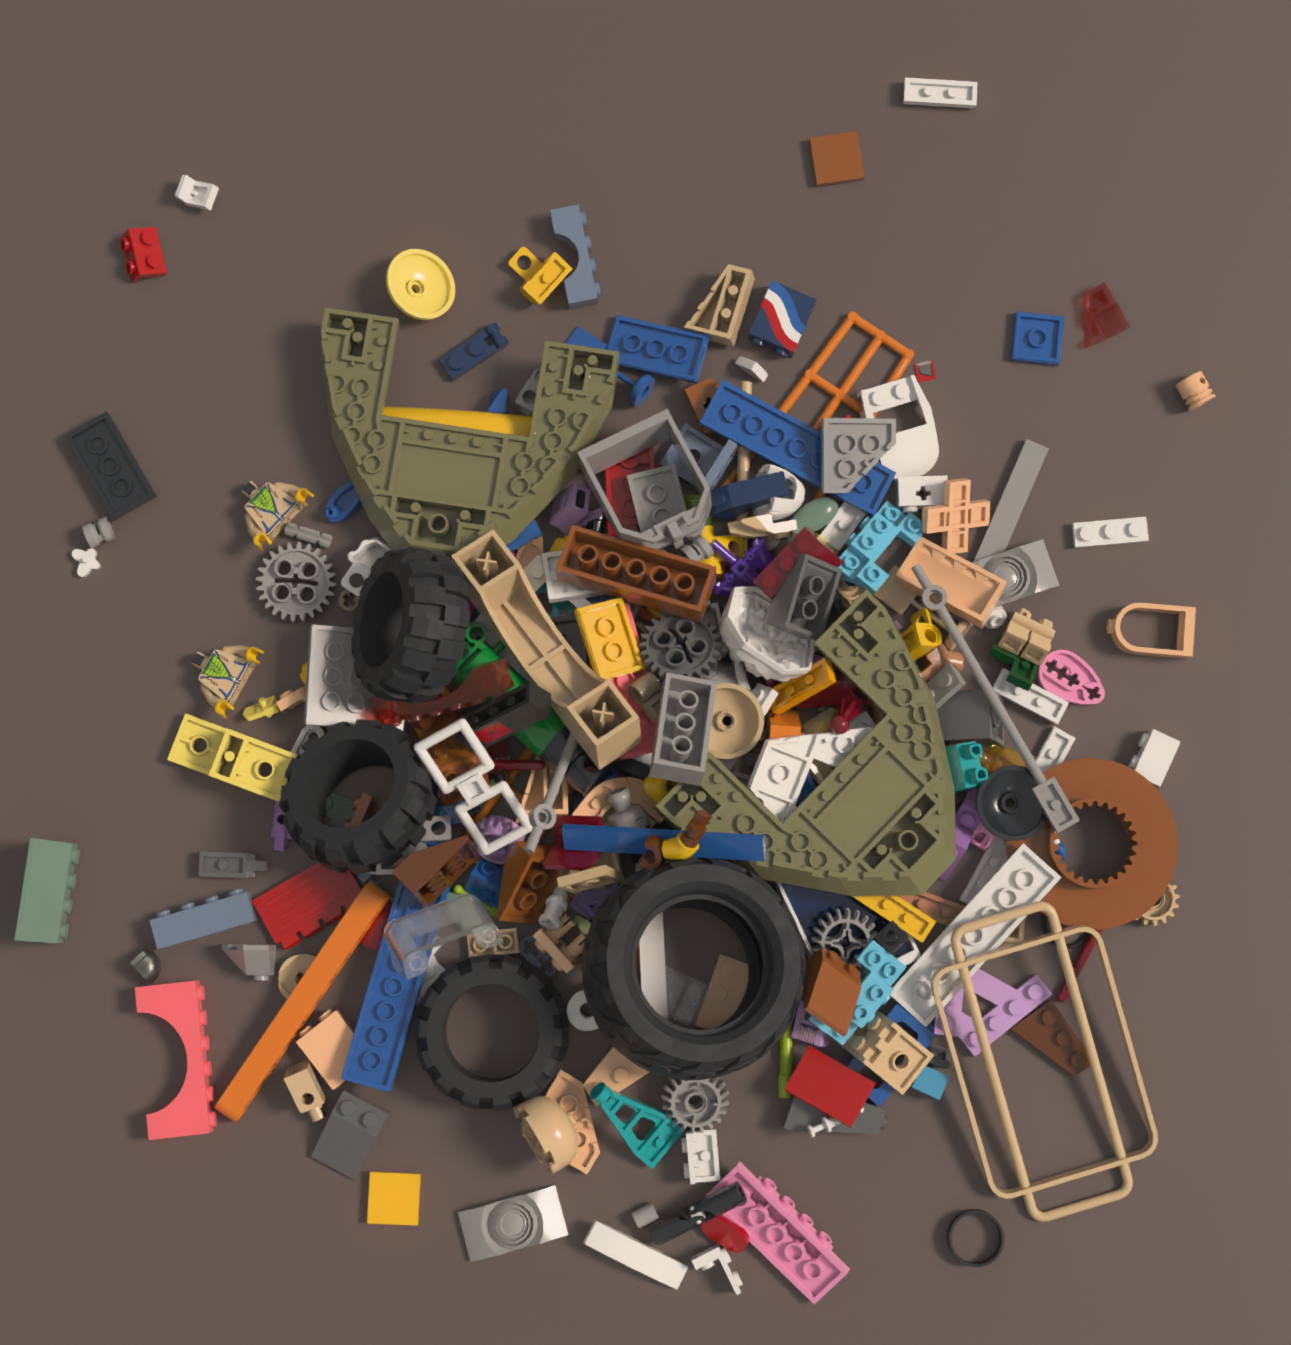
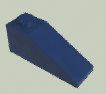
[710,471,789,521]

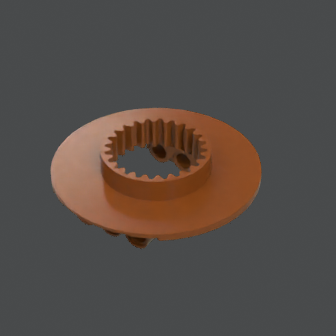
[1006,758,1178,930]

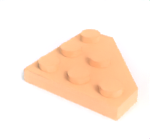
[522,1069,600,1174]

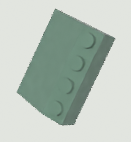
[14,838,80,944]

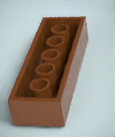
[556,525,717,623]

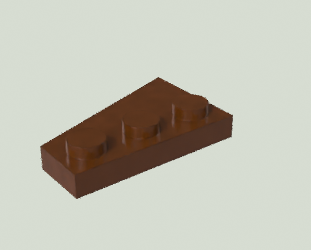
[1010,1000,1090,1077]

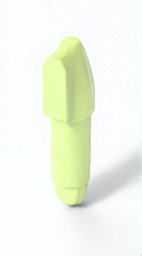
[574,914,591,935]

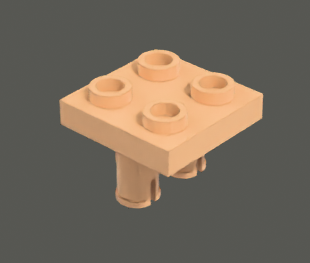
[533,913,587,973]

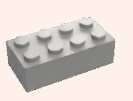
[649,672,717,786]

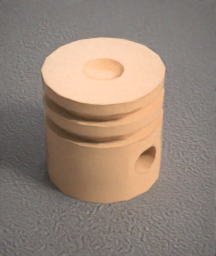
[1175,371,1216,411]

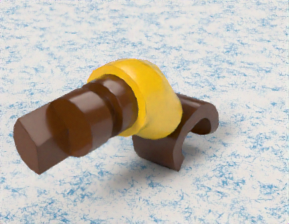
[638,810,712,869]

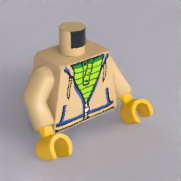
[242,481,314,551]
[191,645,264,719]

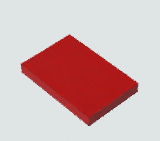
[784,1046,876,1129]

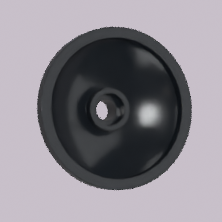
[976,765,1048,841]

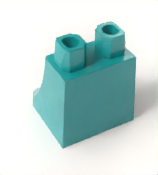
[945,741,989,795]

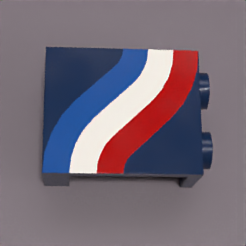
[748,280,817,358]

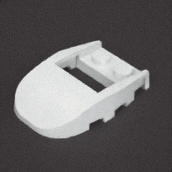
[857,375,939,481]

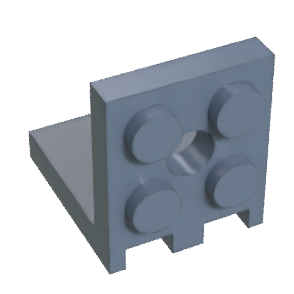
[659,423,738,491]

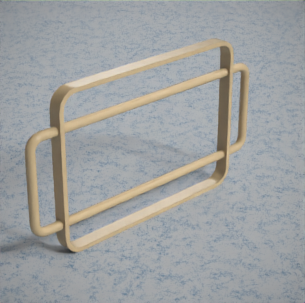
[930,901,1158,1222]

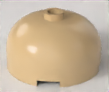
[513,1096,578,1175]

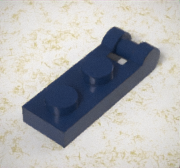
[439,322,509,382]

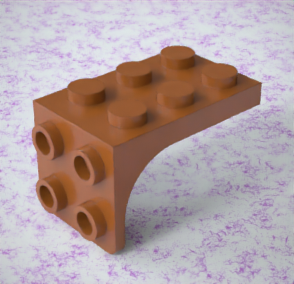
[411,707,490,805]

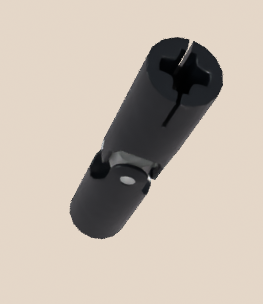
[648,1181,747,1246]

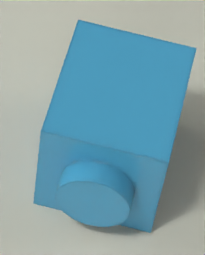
[910,1066,949,1100]

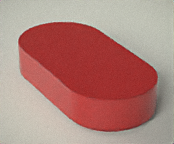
[701,1215,749,1253]

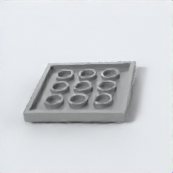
[304,624,405,731]

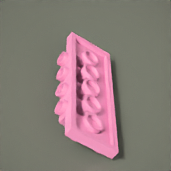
[705,1161,850,1304]

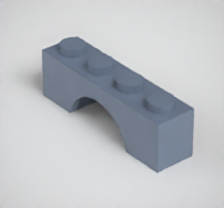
[550,204,601,310]

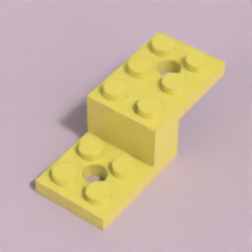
[167,713,299,802]

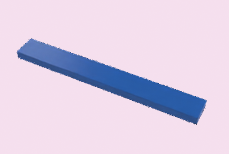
[562,824,766,861]

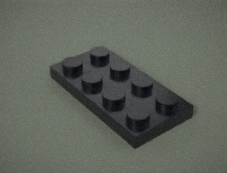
[64,411,157,521]

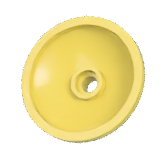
[386,249,455,320]

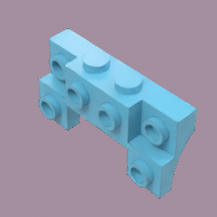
[839,500,924,595]
[806,938,906,1045]

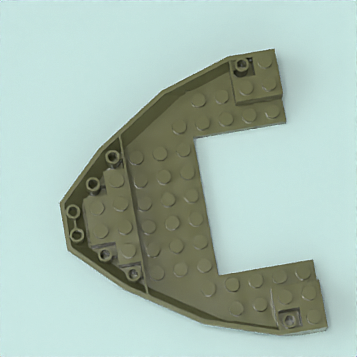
[320,307,620,560]
[653,589,956,896]

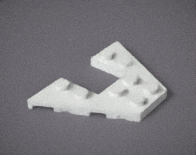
[747,727,873,822]

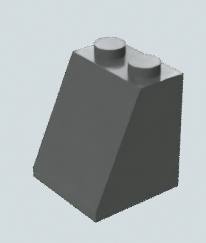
[937,689,1004,746]

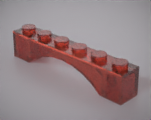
[368,657,515,726]

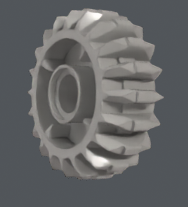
[661,1077,729,1134]

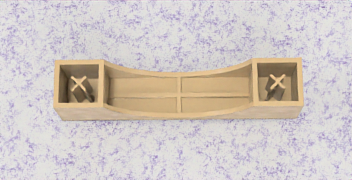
[451,529,642,770]

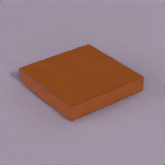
[809,131,865,187]

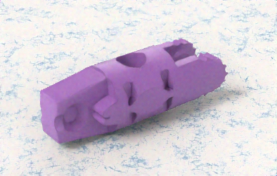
[271,801,292,851]

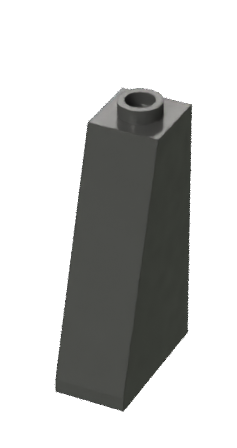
[782,1096,888,1135]

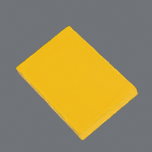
[574,597,645,679]

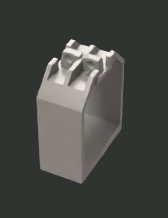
[577,409,712,552]

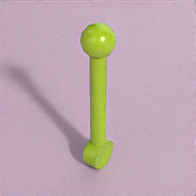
[453,885,497,917]

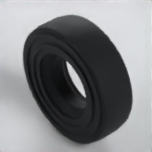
[615,758,650,781]

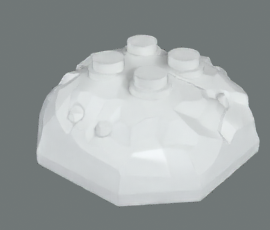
[720,586,815,682]

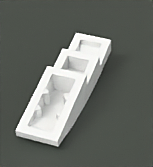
[583,1220,688,1289]

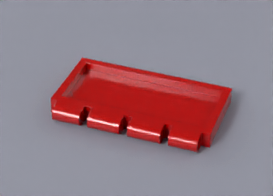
[252,862,362,950]

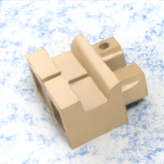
[998,608,1056,666]

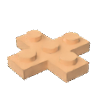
[922,478,990,554]

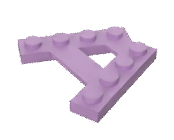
[933,969,1052,1057]

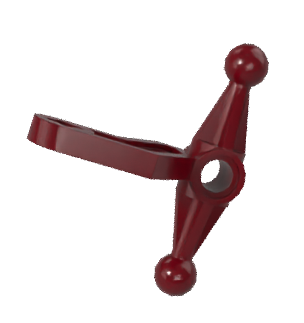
[765,675,870,735]

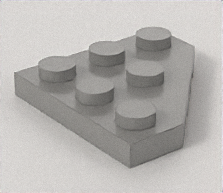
[821,418,896,493]

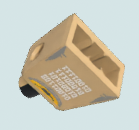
[284,1059,326,1122]

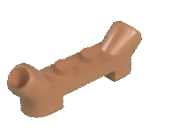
[868,642,964,725]

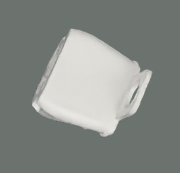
[341,536,391,596]

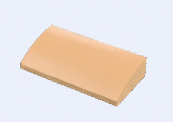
[895,537,1007,629]

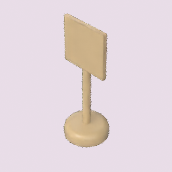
[874,565,971,651]

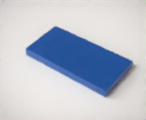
[606,315,710,384]

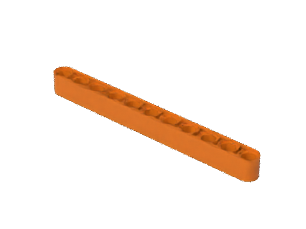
[215,881,390,1123]

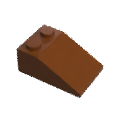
[496,840,564,924]
[803,946,862,1037]

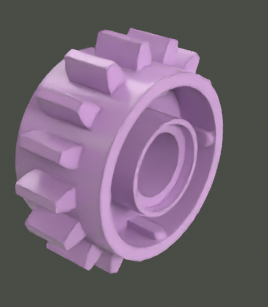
[472,815,525,864]

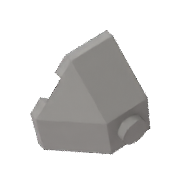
[222,944,276,980]

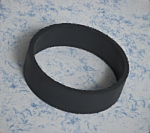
[947,1209,1004,1267]

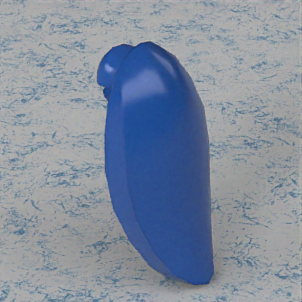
[324,481,362,522]

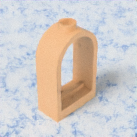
[1106,603,1196,659]

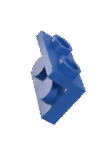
[463,858,503,909]

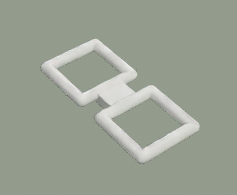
[414,718,533,855]

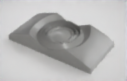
[972,539,1060,607]
[458,1185,568,1262]

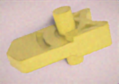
[243,695,279,721]

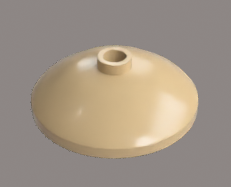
[708,683,764,759]

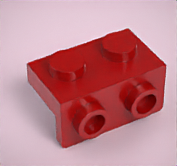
[120,227,167,283]

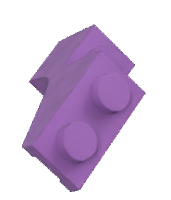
[939,788,981,881]

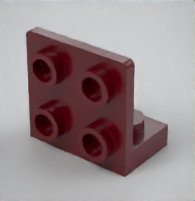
[543,815,603,871]

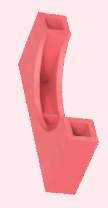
[135,980,217,1140]

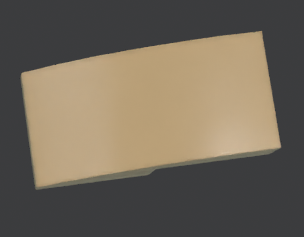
[467,928,519,958]

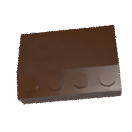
[392,835,480,909]

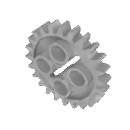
[256,542,337,623]

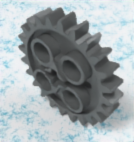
[639,613,722,681]

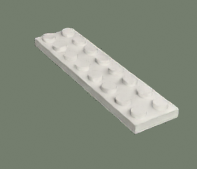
[891,843,1061,1027]

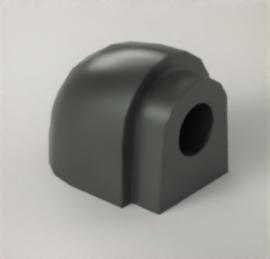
[129,948,161,985]

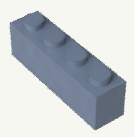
[149,889,258,949]

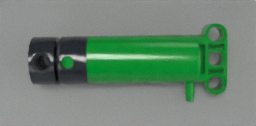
[450,622,617,796]

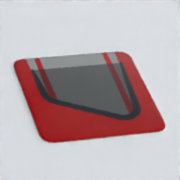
[914,360,937,382]

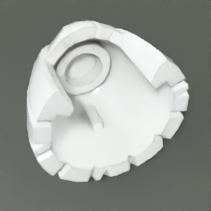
[752,464,805,521]

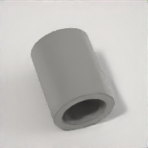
[631,1202,659,1228]

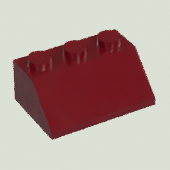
[753,527,844,600]

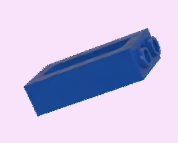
[845,1003,936,1107]

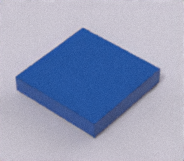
[1010,311,1064,366]

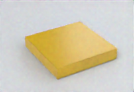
[367,1171,421,1226]

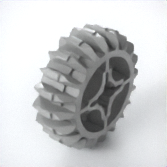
[811,907,878,971]

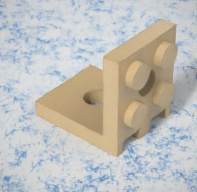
[557,823,624,895]
[837,1010,934,1095]

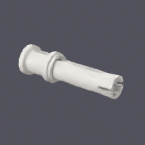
[538,870,570,930]

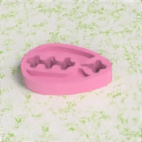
[1037,650,1105,705]

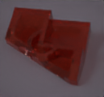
[1083,282,1131,349]

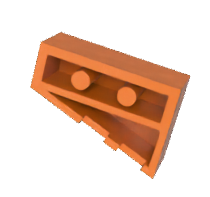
[766,707,805,739]

